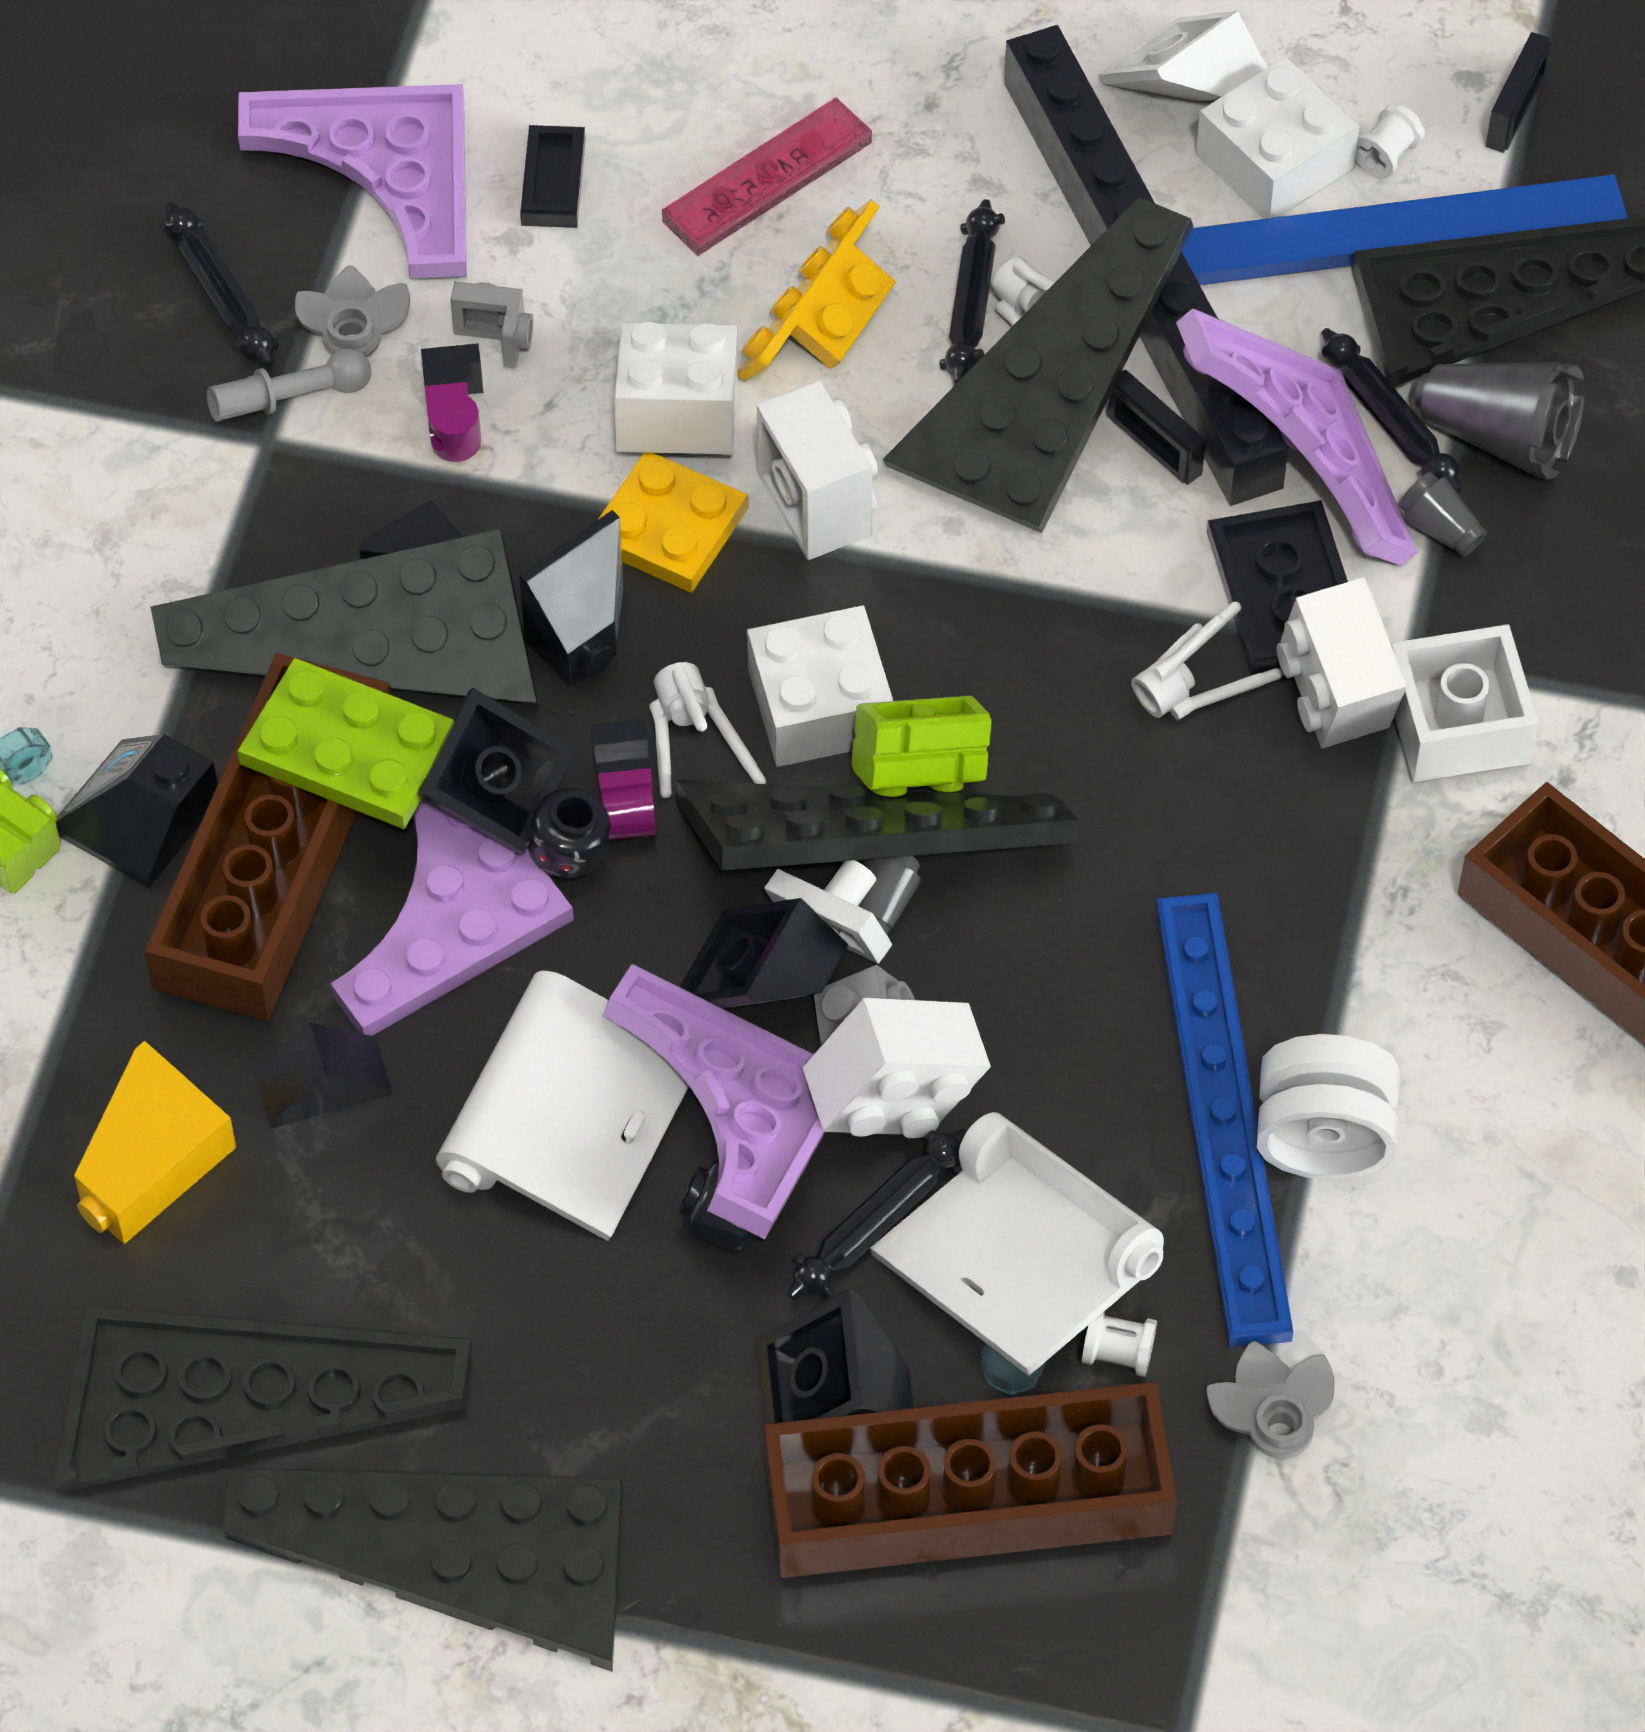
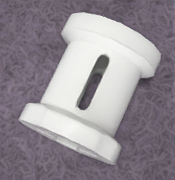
[1355,104,1425,178]
[1082,1312,1157,1377]

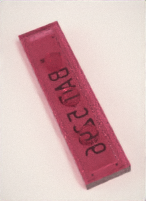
[662,97,872,256]

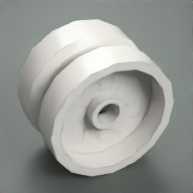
[1257,1034,1400,1180]

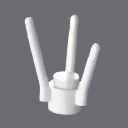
[992,256,1055,326]
[1131,602,1283,721]
[649,662,766,799]

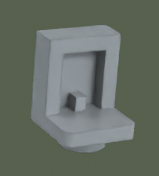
[450,281,533,368]
[813,965,915,1045]

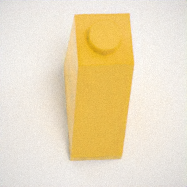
[74,1041,236,1244]

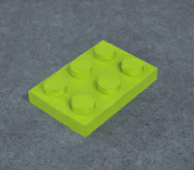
[238,658,453,829]

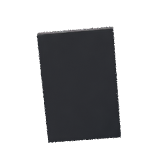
[1206,500,1348,676]

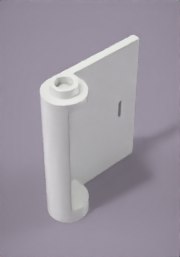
[436,971,689,1241]
[870,1112,1164,1376]

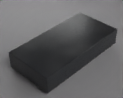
[1485,32,1551,153]
[520,125,586,228]
[1107,369,1206,485]

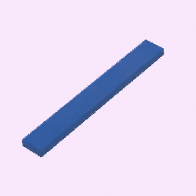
[1182,174,1628,285]
[1156,893,1294,1348]

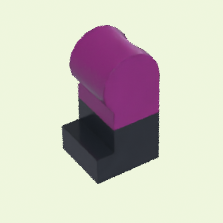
[421,343,483,462]
[591,719,656,841]

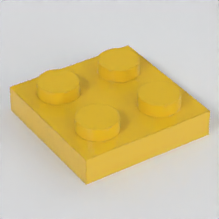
[599,452,749,593]

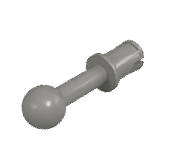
[207,348,371,422]

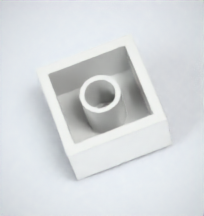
[1196,56,1360,219]
[615,322,738,455]
[757,380,878,560]
[1277,577,1407,748]
[747,605,893,767]
[1391,624,1539,782]
[803,998,991,1138]

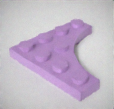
[238,84,467,278]
[1176,309,1418,566]
[330,798,574,1036]
[603,964,825,1239]

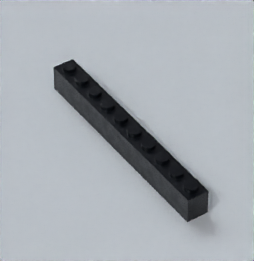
[1004,25,1289,506]

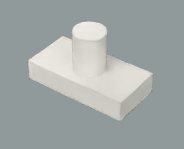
[764,860,892,964]

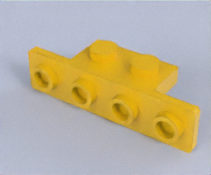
[738,199,896,381]

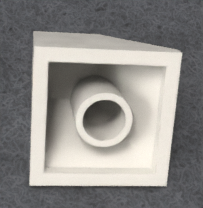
[1099,11,1267,101]

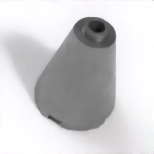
[1415,362,1584,479]

